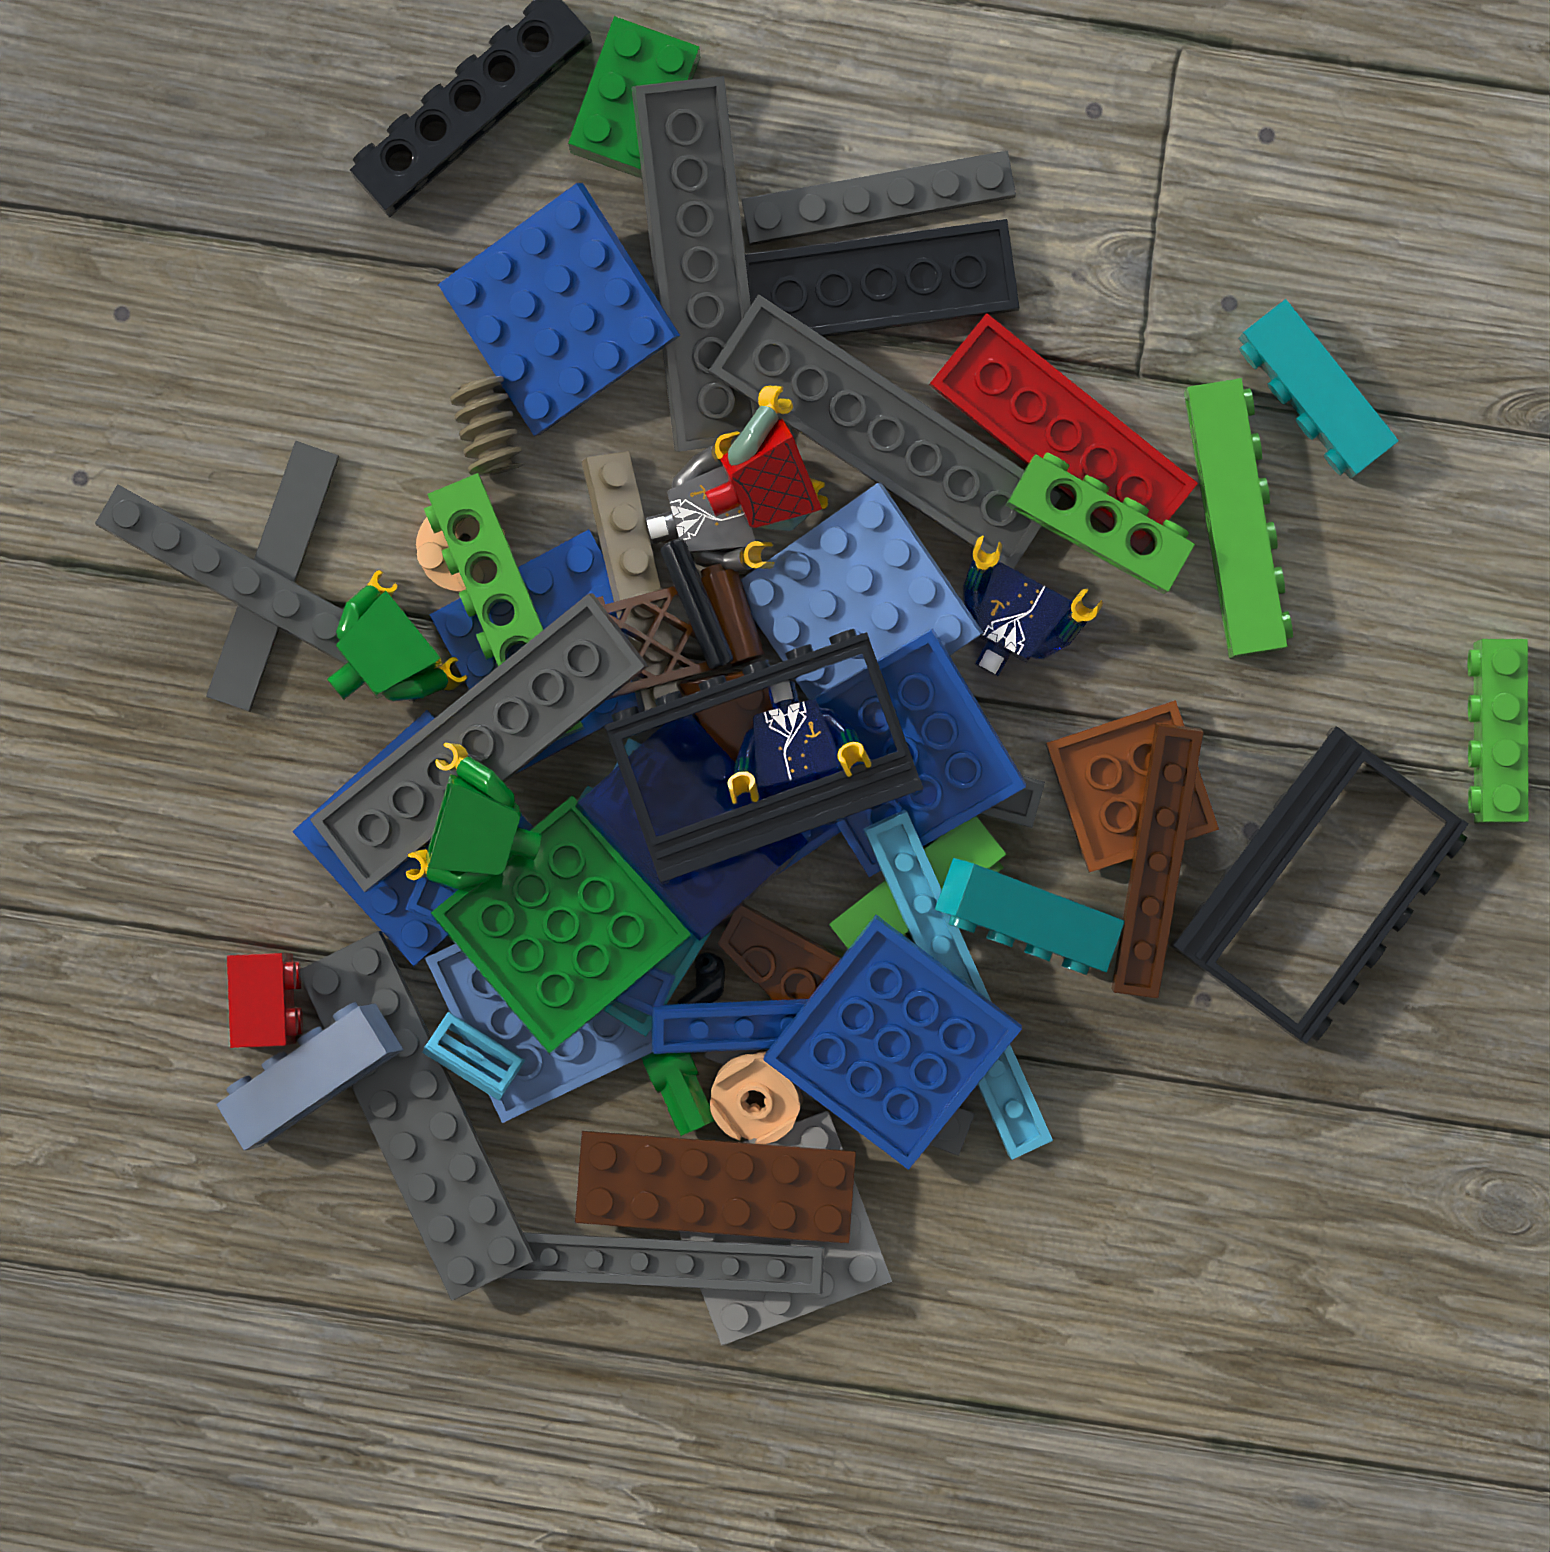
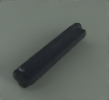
[661,539,734,669]

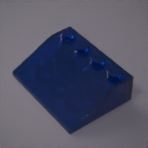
[575,715,808,941]

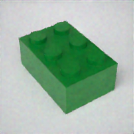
[568,16,701,179]

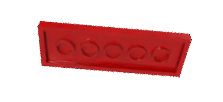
[929,313,1198,555]

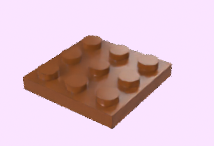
[1046,700,1219,873]

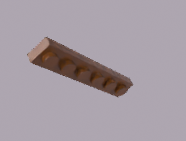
[1111,723,1203,998]

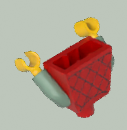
[705,385,828,531]

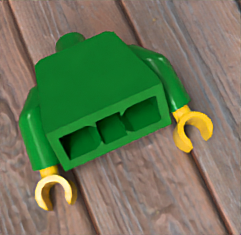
[327,570,467,702]
[406,743,541,889]

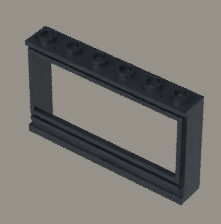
[604,629,924,885]
[1170,726,1469,1044]

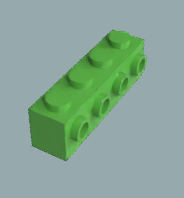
[1467,639,1529,823]

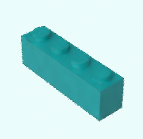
[1238,299,1399,479]
[935,858,1125,975]

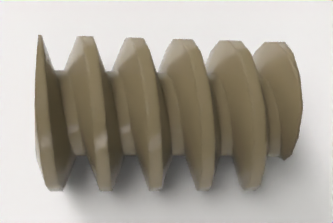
[450,376,525,476]

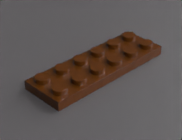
[575,1131,856,1243]

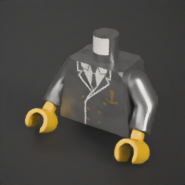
[646,431,775,571]

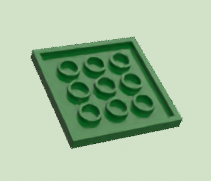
[431,796,691,1055]

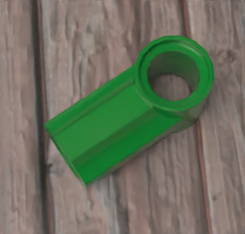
[641,1052,715,1136]

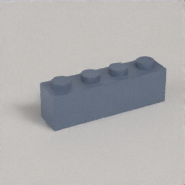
[216,1002,404,1151]

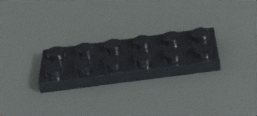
[745,219,1020,337]

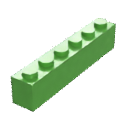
[1184,378,1293,659]

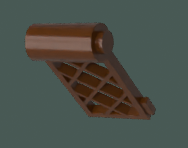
[597,563,765,700]

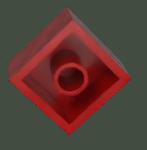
[227,953,303,1048]

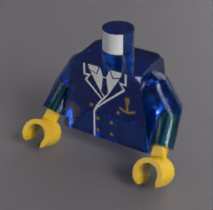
[963,536,1103,677]
[728,681,872,804]

